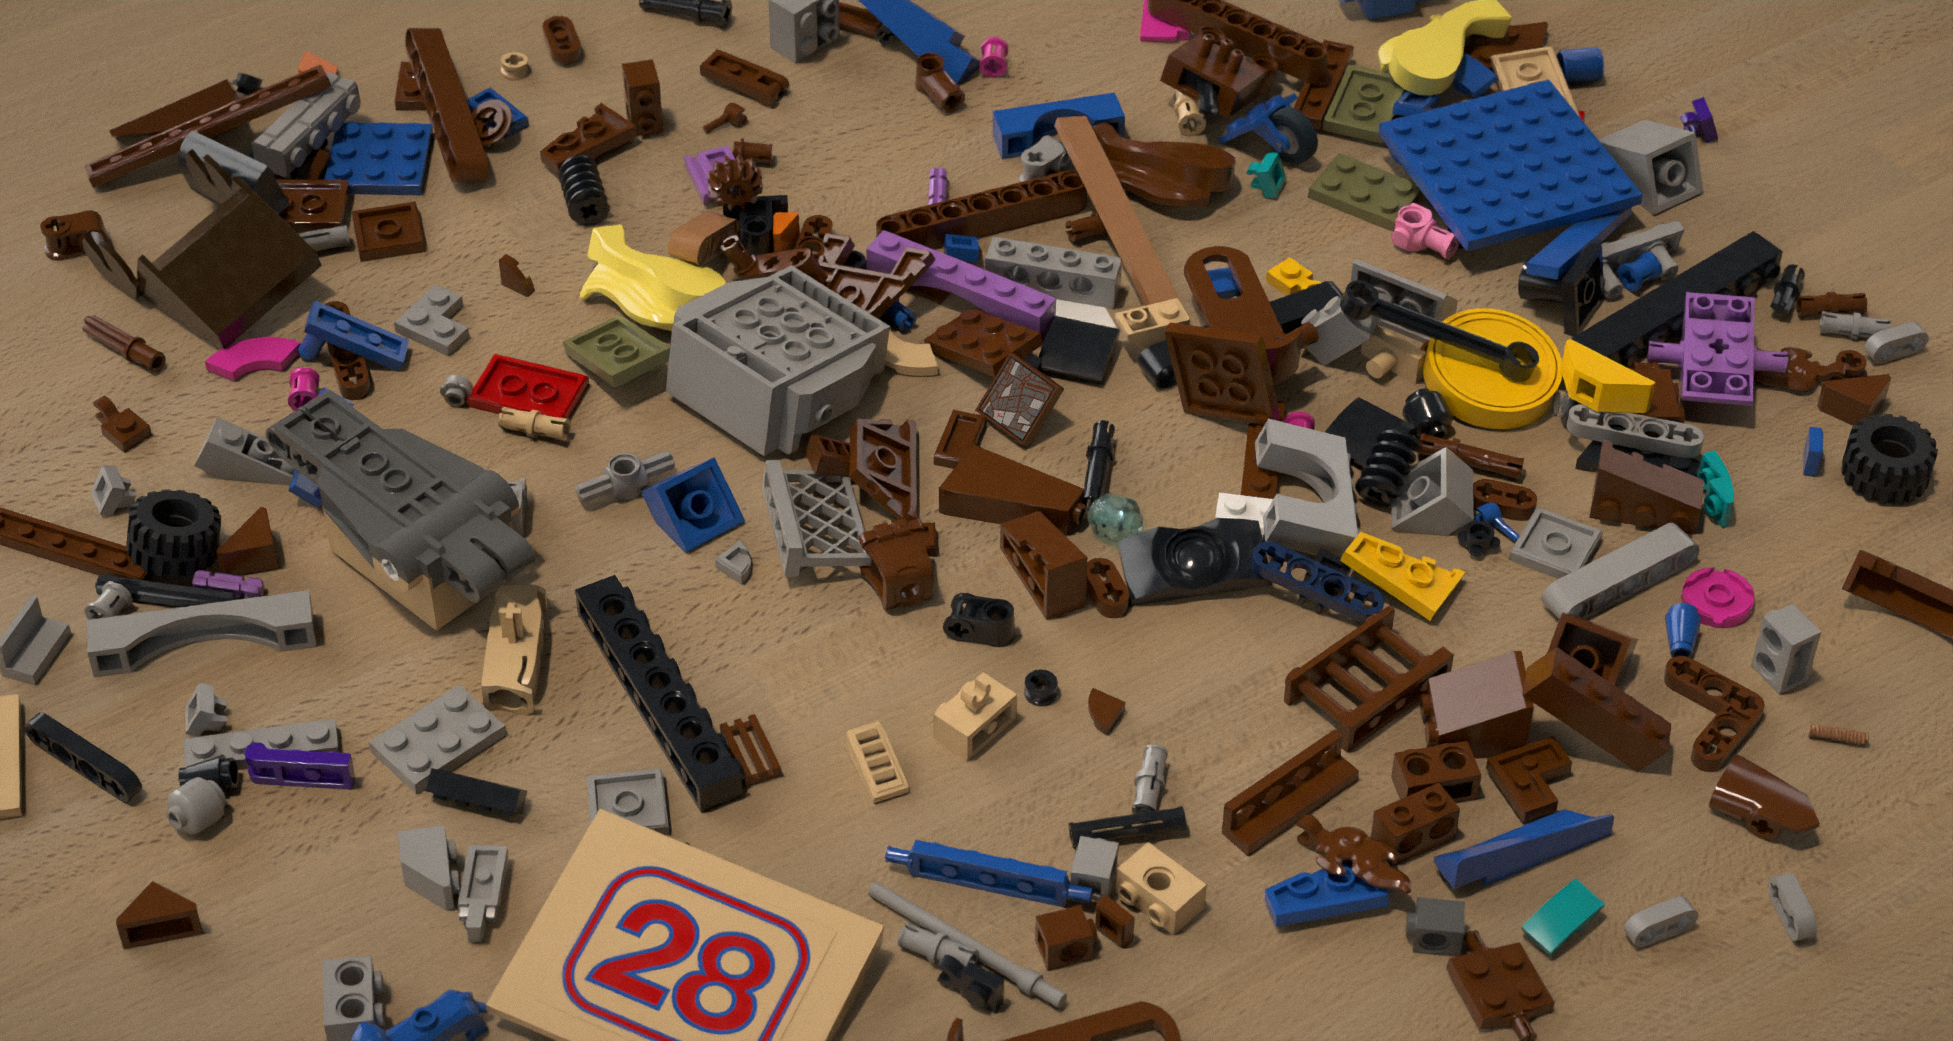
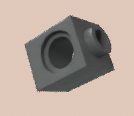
[1406,897,1465,957]

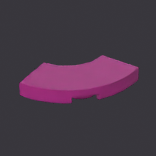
[205,337,301,381]

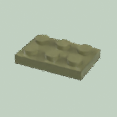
[1323,64,1406,144]
[1308,153,1423,231]
[563,315,670,387]

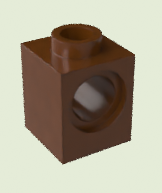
[1035,905,1098,971]

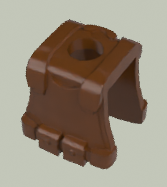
[859,518,934,610]

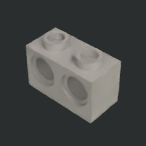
[1751,603,1821,695]
[323,955,385,1041]

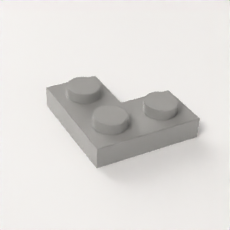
[394,284,469,356]

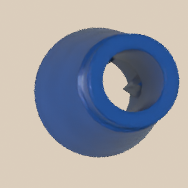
[1665,603,1702,658]

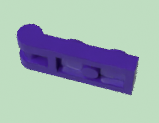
[244,742,355,790]

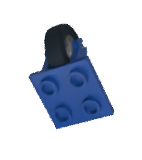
[1218,93,1318,165]

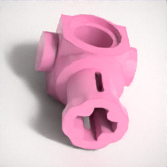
[1391,203,1460,260]

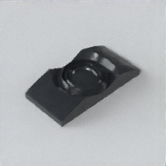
[1118,518,1272,606]

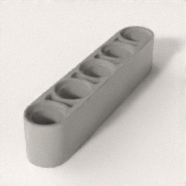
[1541,523,1700,619]

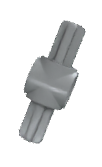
[575,451,675,503]

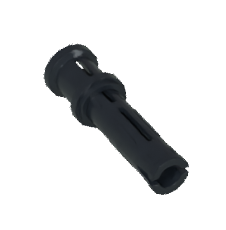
[639,0,732,27]

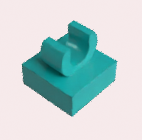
[1246,153,1287,198]

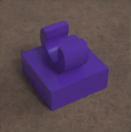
[1680,97,1718,143]

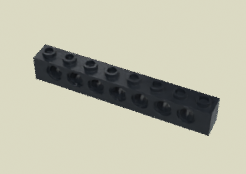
[575,575,745,813]

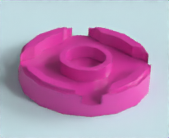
[1681,567,1754,628]

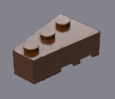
[1589,439,1704,534]
[1000,511,1089,620]

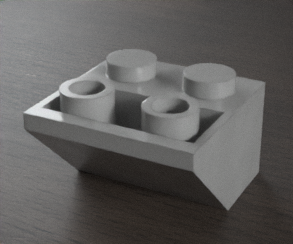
[768,0,840,64]

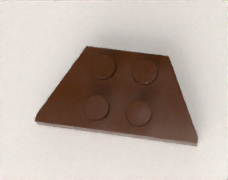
[1464,22,1548,73]
[849,419,917,521]

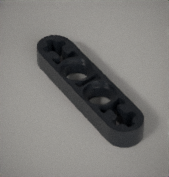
[24,712,142,802]

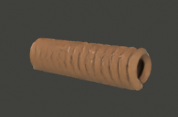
[1808,723,1869,746]

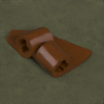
[1709,755,1820,840]

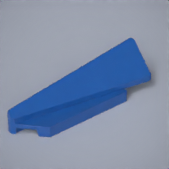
[858,0,980,85]
[1434,809,1614,889]

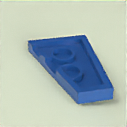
[1264,860,1389,927]

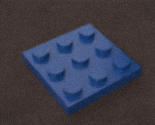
[325,122,433,195]

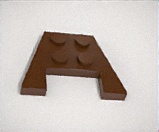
[819,233,936,319]

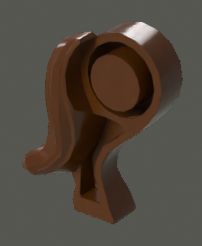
[1092,122,1236,207]

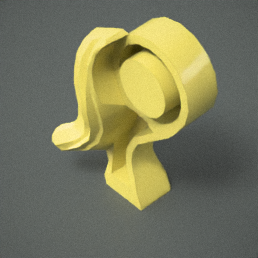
[1378,0,1511,96]
[580,224,726,331]

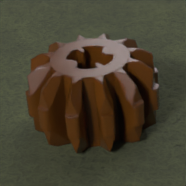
[707,154,763,211]

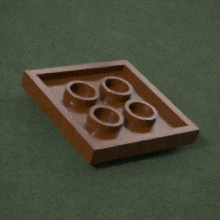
[1164,322,1281,425]

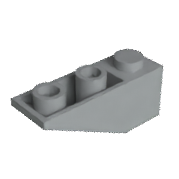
[194,417,295,485]

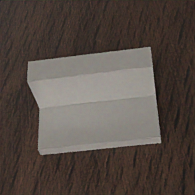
[0,595,72,685]

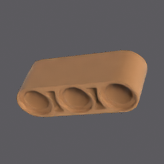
[668,211,740,265]

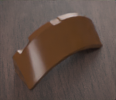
[1842,550,1953,639]

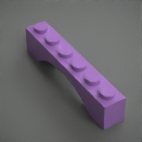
[866,230,1056,342]

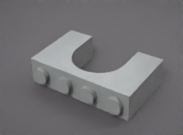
[1255,419,1360,558]

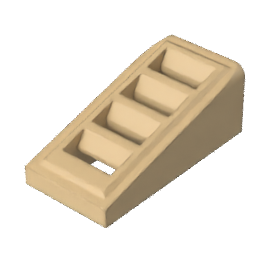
[846,721,909,803]

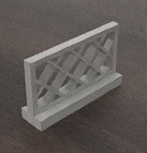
[762,460,872,577]

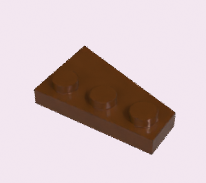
[540,103,638,174]

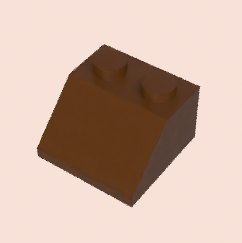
[1547,612,1638,688]

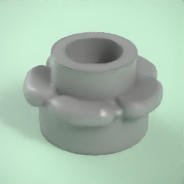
[440,375,473,406]

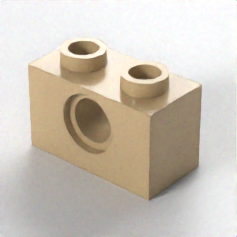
[1115,842,1207,936]

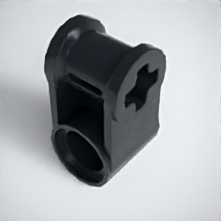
[943,593,1015,647]

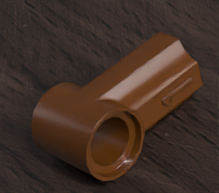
[915,52,965,113]

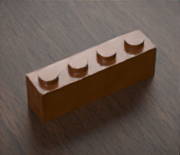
[1522,647,1671,772]

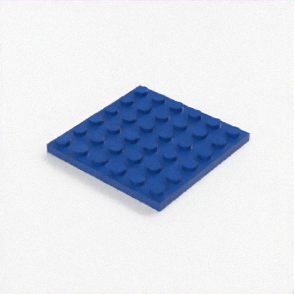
[1378,79,1643,252]

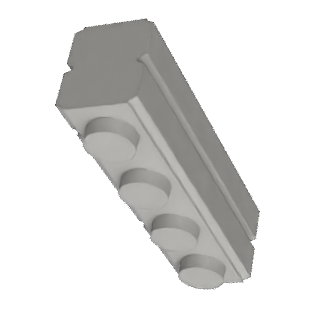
[252,72,361,177]

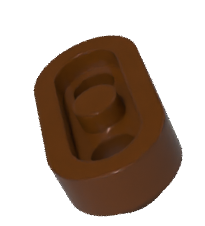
[542,16,581,64]

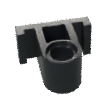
[723,195,788,257]

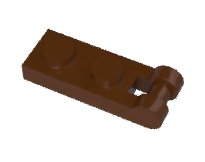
[700,49,790,107]

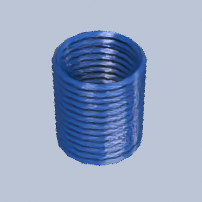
[1556,47,1604,83]

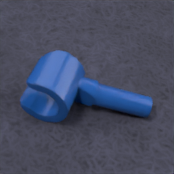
[1474,503,1520,543]

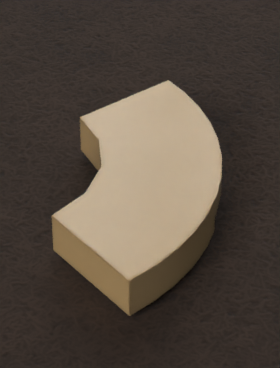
[885,330,938,376]

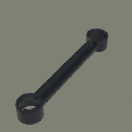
[1340,280,1539,381]

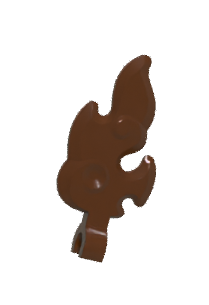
[1753,347,1847,391]
[1297,814,1411,894]

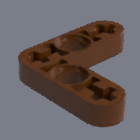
[1664,656,1765,772]

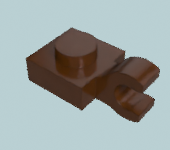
[93,395,152,452]

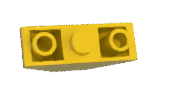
[1560,339,1656,413]

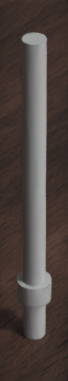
[868,881,1067,1008]

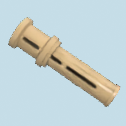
[1174,89,1206,136]

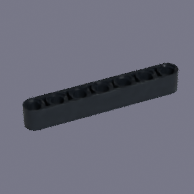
[1138,281,1343,389]

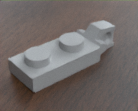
[458,845,509,943]

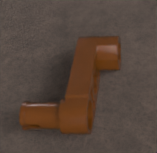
[720,235,828,285]

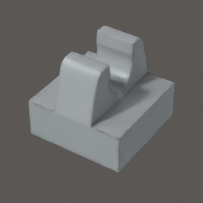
[91,465,136,516]
[185,683,227,737]

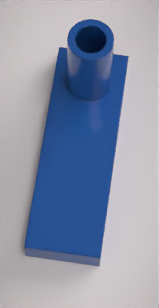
[298,301,409,371]

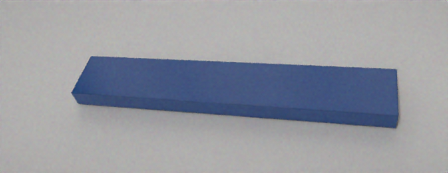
[1526,207,1631,280]

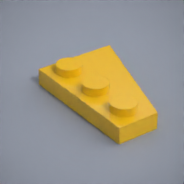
[1340,532,1466,621]

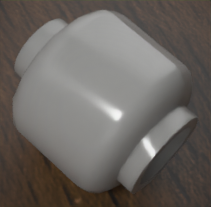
[166,777,226,835]

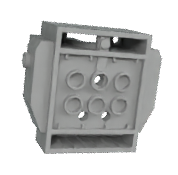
[666,265,890,456]

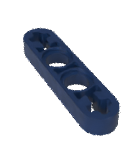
[1251,541,1384,623]

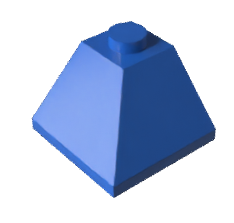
[641,457,745,552]

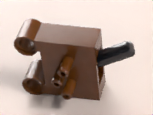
[1160,26,1279,120]

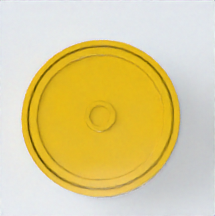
[1423,308,1562,429]

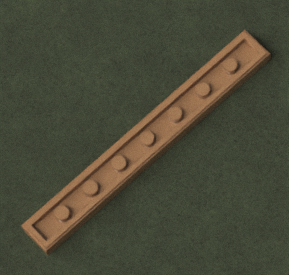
[1054,116,1181,306]

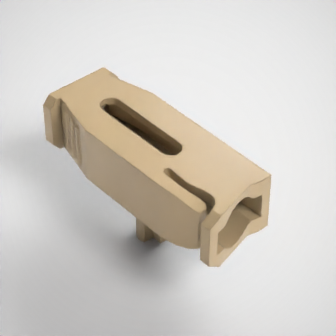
[481,585,547,716]

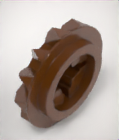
[471,100,515,148]

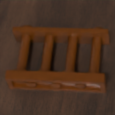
[1284,605,1454,753]

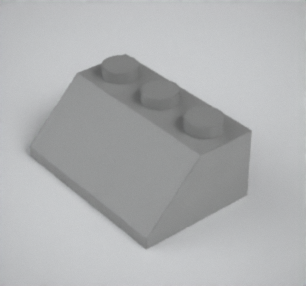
[1351,259,1458,343]

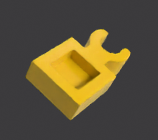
[1266,257,1321,296]

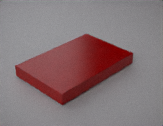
[467,354,589,419]

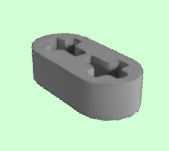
[1865,322,1929,364]
[1768,873,1817,941]
[1624,896,1698,948]

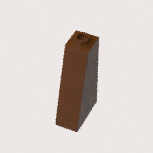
[939,445,1087,536]

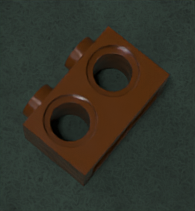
[622,59,663,136]
[1391,741,1481,803]
[1371,783,1460,867]

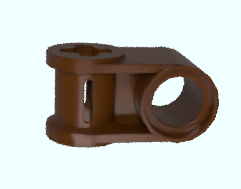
[40,210,108,260]

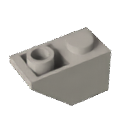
[398,825,460,911]

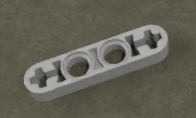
[1567,404,1704,458]

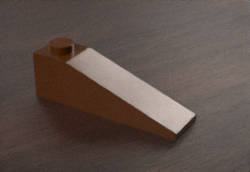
[109,79,239,139]

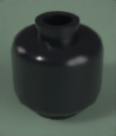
[1402,388,1453,439]

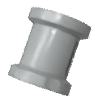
[85,581,133,620]

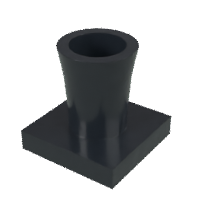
[1518,243,1604,336]

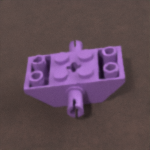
[1647,292,1788,406]

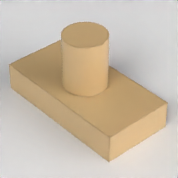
[1360,325,1426,384]

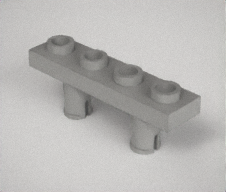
[1600,220,1685,299]

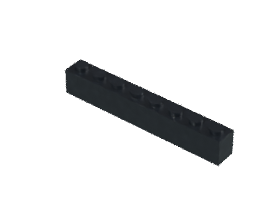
[1571,231,1783,367]

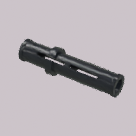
[1084,420,1115,512]
[1068,806,1186,847]

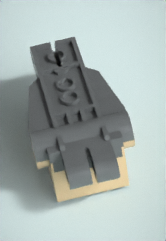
[266,390,535,631]

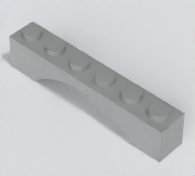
[86,590,317,677]

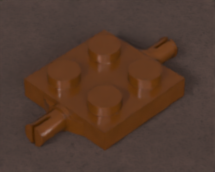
[1446,930,1555,1041]

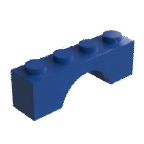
[992,92,1125,159]

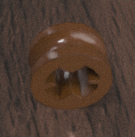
[1836,350,1867,379]

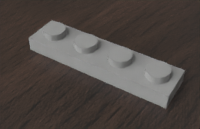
[184,719,339,770]

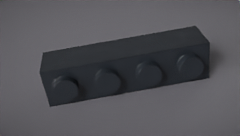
[426,768,528,817]

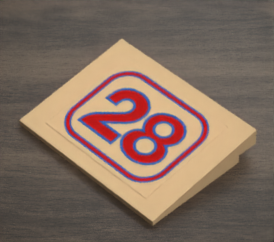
[486,809,884,1041]

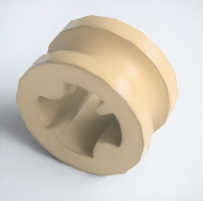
[500,52,528,80]

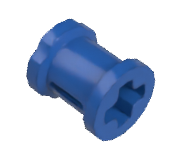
[1617,252,1662,292]

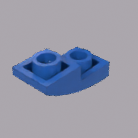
[1453,52,1498,98]

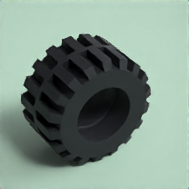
[1841,414,1938,505]
[126,489,221,578]

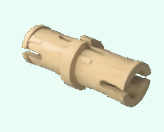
[498,407,571,441]

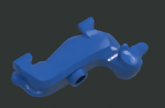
[352,990,489,1041]

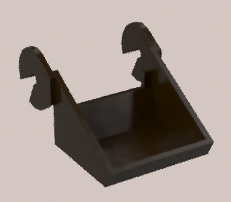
[82,149,322,349]

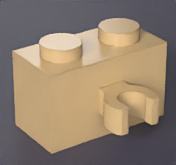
[933,672,1017,761]

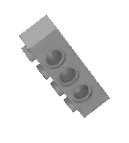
[985,237,1122,309]

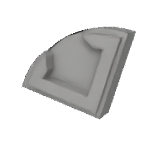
[715,540,751,585]

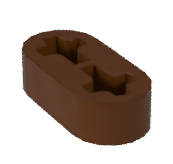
[1473,479,1537,521]
[1087,558,1130,619]

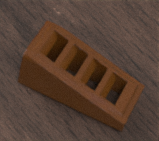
[806,435,850,476]

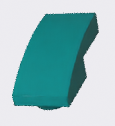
[1697,450,1734,528]
[1521,878,1605,957]

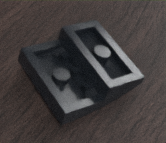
[1039,316,1120,385]
[1325,397,1414,469]

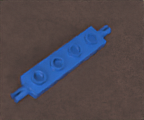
[885,840,1093,907]

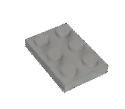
[369,685,506,794]

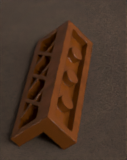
[1222,729,1359,856]

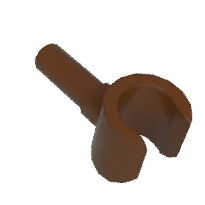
[703,103,747,133]

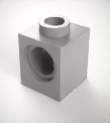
[1070,836,1119,901]

